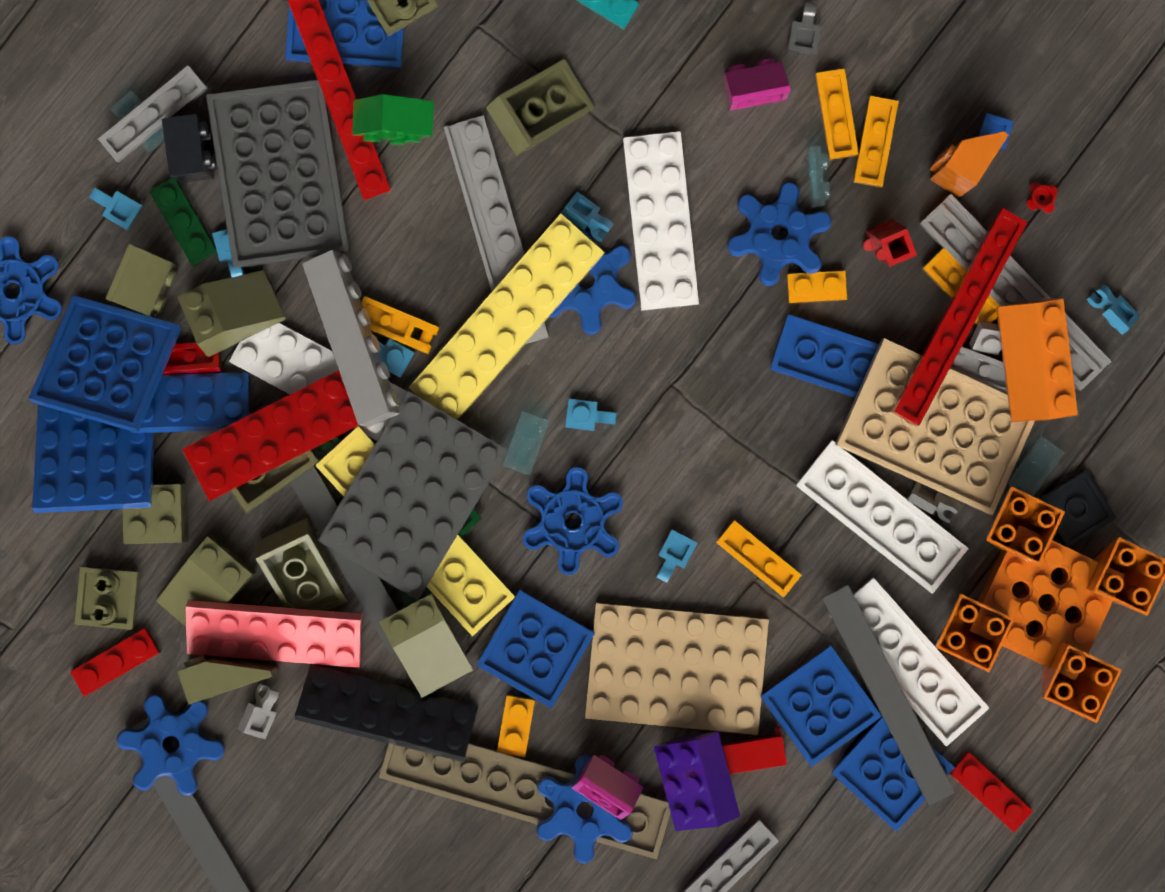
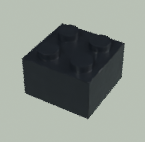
[162,114,217,184]

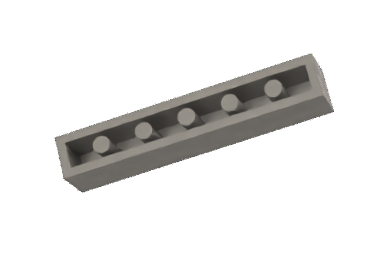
[302,250,400,427]

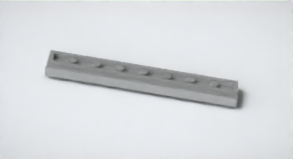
[444,115,549,344]
[920,194,1112,391]

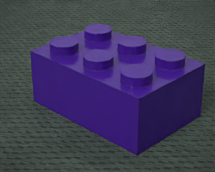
[654,732,741,831]

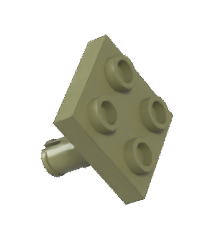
[367,0,438,37]
[75,566,140,630]

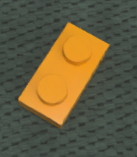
[787,271,847,304]
[497,695,535,757]

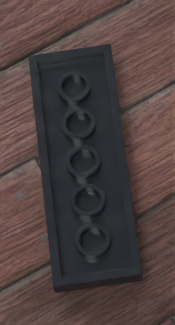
[295,664,479,762]

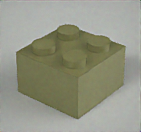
[123,484,188,544]

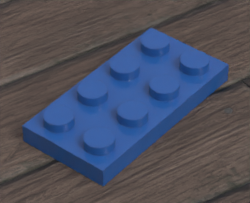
[769,314,879,398]
[132,372,249,433]

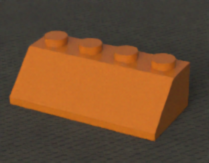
[930,131,1009,198]
[996,298,1078,422]

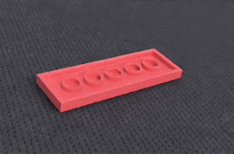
[186,600,362,668]

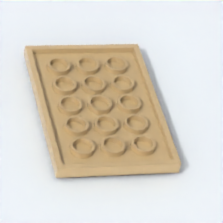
[835,338,1035,516]
[585,603,769,735]

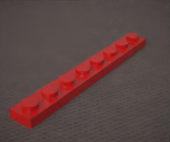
[287,0,391,201]
[891,208,1028,426]

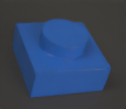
[977,113,1014,151]

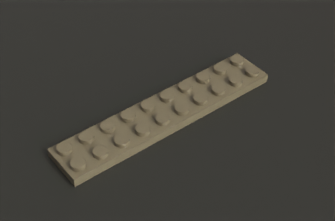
[379,743,671,860]

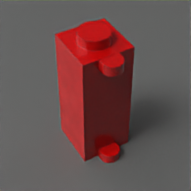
[862,219,917,267]
[721,726,787,774]

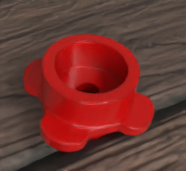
[1026,182,1058,214]

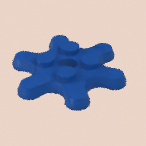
[727,182,832,286]
[549,228,637,335]
[0,236,62,345]
[522,467,623,575]
[116,693,225,796]
[536,754,633,864]

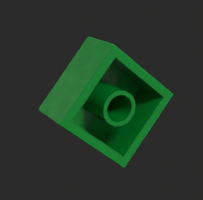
[352,94,434,145]

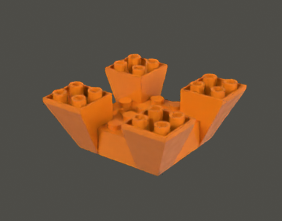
[935,486,1165,723]

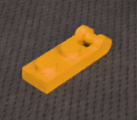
[362,296,439,354]

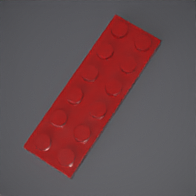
[182,370,359,502]

